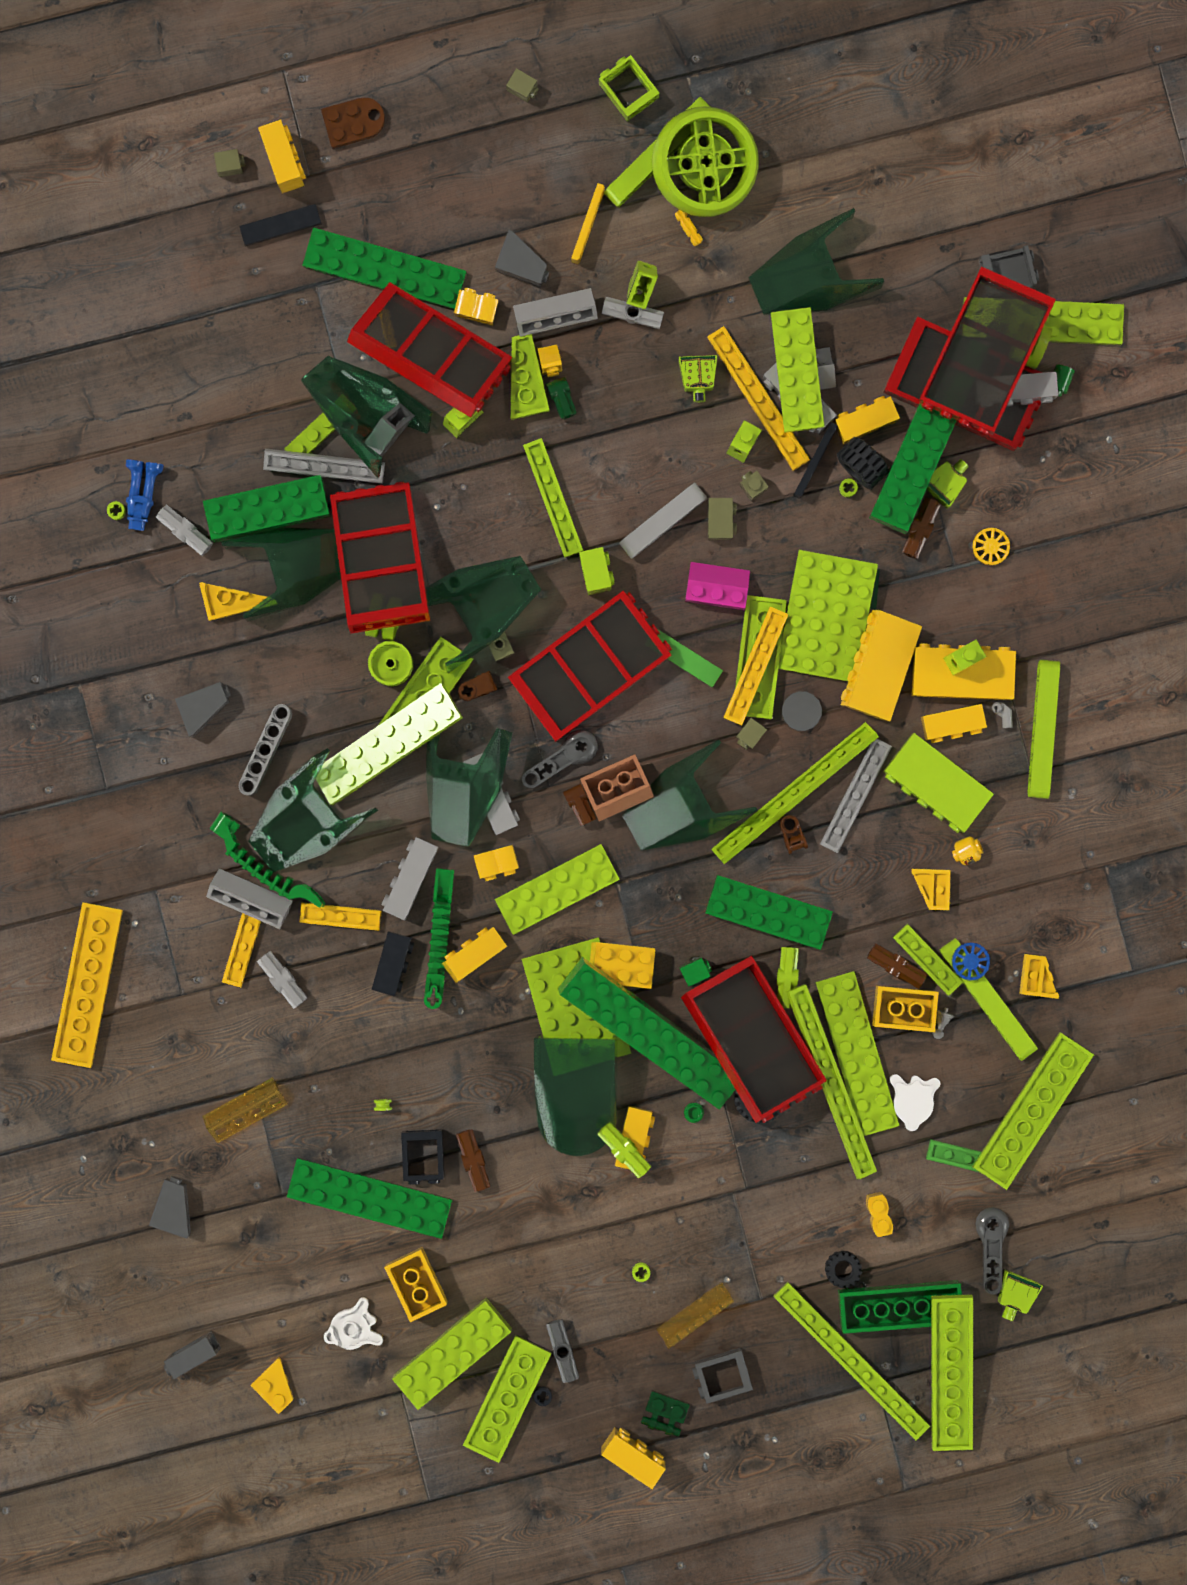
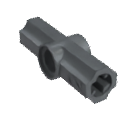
[546,1319,580,1383]

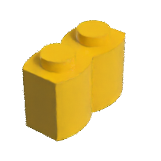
[454,288,499,325]
[474,845,519,882]
[866,1192,893,1237]

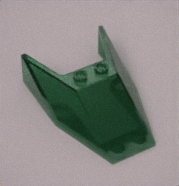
[748,208,884,315]
[301,356,432,478]
[221,528,357,621]
[406,556,541,674]
[426,728,513,847]
[622,740,757,850]
[248,748,379,872]

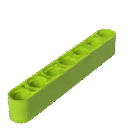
[604,97,710,208]
[1028,660,1060,799]
[939,938,1038,1061]

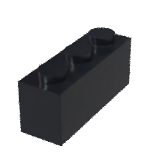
[371,931,414,996]

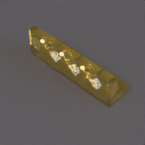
[202,1077,288,1144]
[656,1282,734,1349]

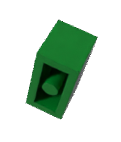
[679,957,712,987]

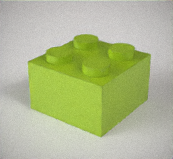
[579,547,615,595]

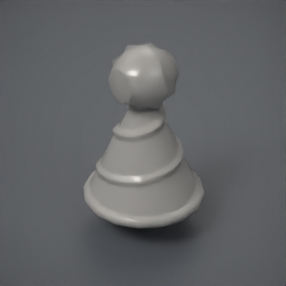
[933,1007,954,1039]

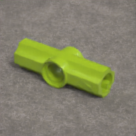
[777,947,799,1008]
[597,1122,651,1179]

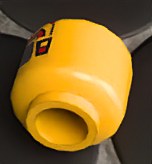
[952,836,984,866]

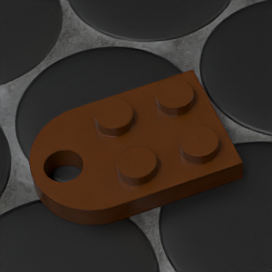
[321,97,385,149]

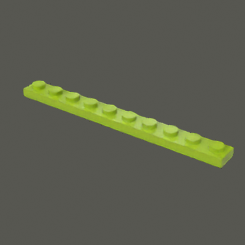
[711,722,879,864]
[786,984,877,1179]
[773,1281,930,1440]

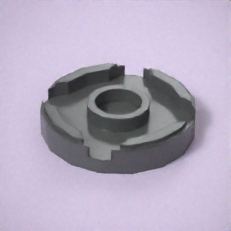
[782,691,822,731]

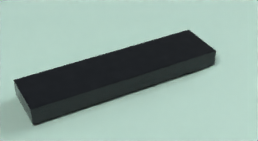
[239,204,322,247]
[793,422,837,498]

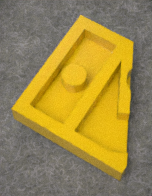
[912,869,951,910]
[1019,954,1059,999]
[250,1357,294,1414]

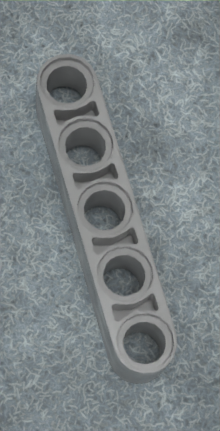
[619,483,707,559]
[239,704,292,796]

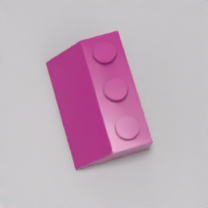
[685,562,750,610]

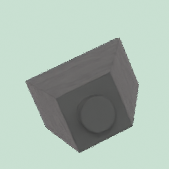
[495,230,550,287]
[359,403,415,463]
[175,682,231,737]
[149,1176,191,1239]

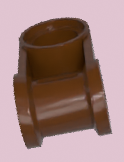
[458,671,498,701]
[779,815,808,855]

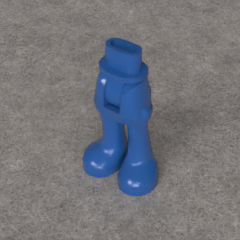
[126,459,164,531]

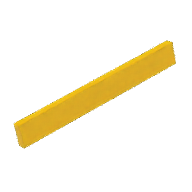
[707,326,810,471]

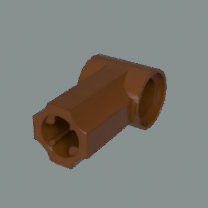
[563,783,596,826]

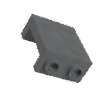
[979,245,1039,298]

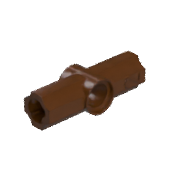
[902,497,941,559]
[867,943,928,989]
[456,1129,491,1192]

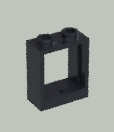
[401,1129,445,1185]

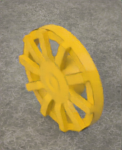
[972,528,1010,565]

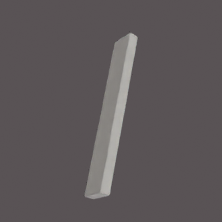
[263,449,385,484]
[820,739,892,853]

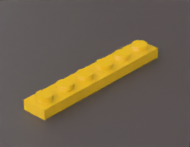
[723,607,788,726]

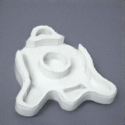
[889,1074,940,1131]
[324,1297,383,1350]

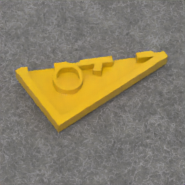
[199,582,277,621]

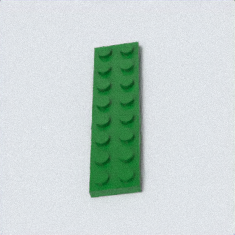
[302,227,467,310]
[287,1158,452,1239]

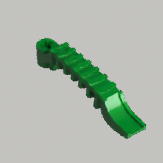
[210,811,325,908]
[424,868,454,1009]

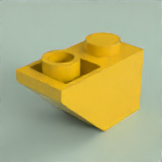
[538,345,562,377]

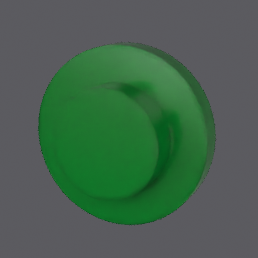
[684,1102,704,1123]

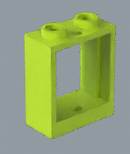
[599,55,660,122]

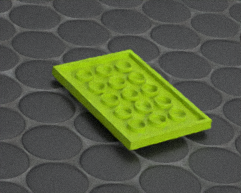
[778,550,878,681]
[522,937,631,1075]

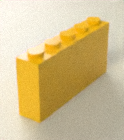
[841,610,922,721]
[912,644,1016,700]

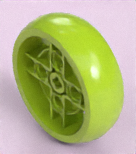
[652,106,759,217]

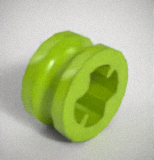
[839,479,858,498]
[107,501,126,520]
[374,1099,392,1111]
[632,1262,650,1282]

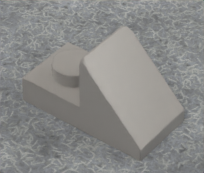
[816,347,836,390]

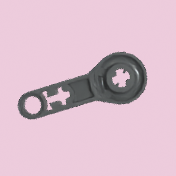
[522,730,598,788]
[975,1207,1009,1295]

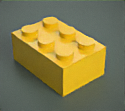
[258,120,306,193]
[590,942,655,989]
[872,985,939,1032]
[384,1247,448,1322]
[601,1427,666,1489]

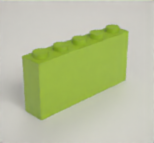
[883,733,994,833]

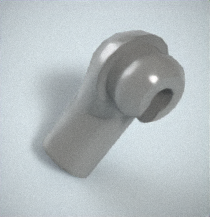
[992,701,1013,728]

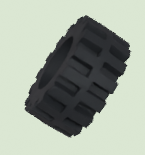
[825,1250,862,1288]

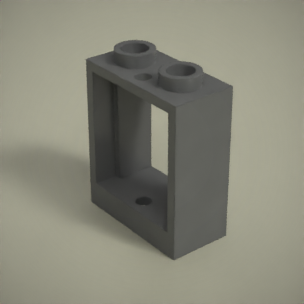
[164,1331,221,1379]
[692,1348,753,1404]

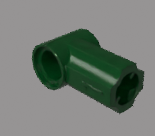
[546,377,577,420]

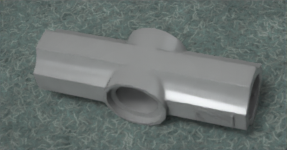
[602,297,664,329]
[156,504,213,556]
[257,951,308,1009]

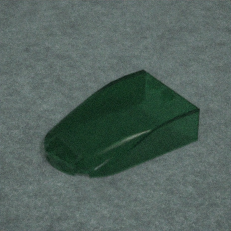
[534,1034,618,1156]

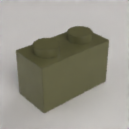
[708,498,737,540]

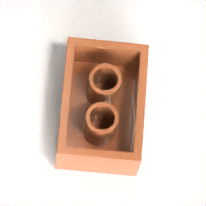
[580,755,654,821]

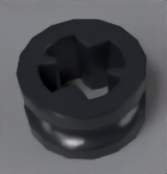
[534,1387,552,1406]

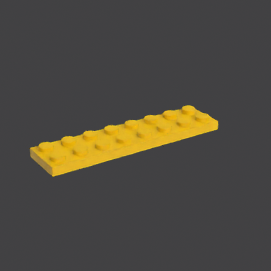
[51,902,123,1068]

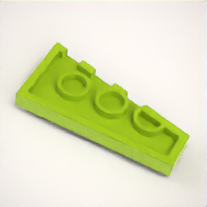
[511,334,550,420]

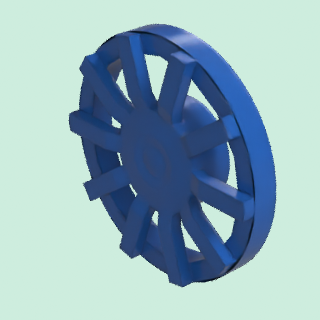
[952,942,990,980]

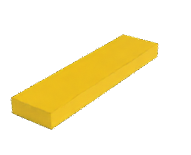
[571,183,605,264]
[299,902,382,931]
[222,913,261,988]

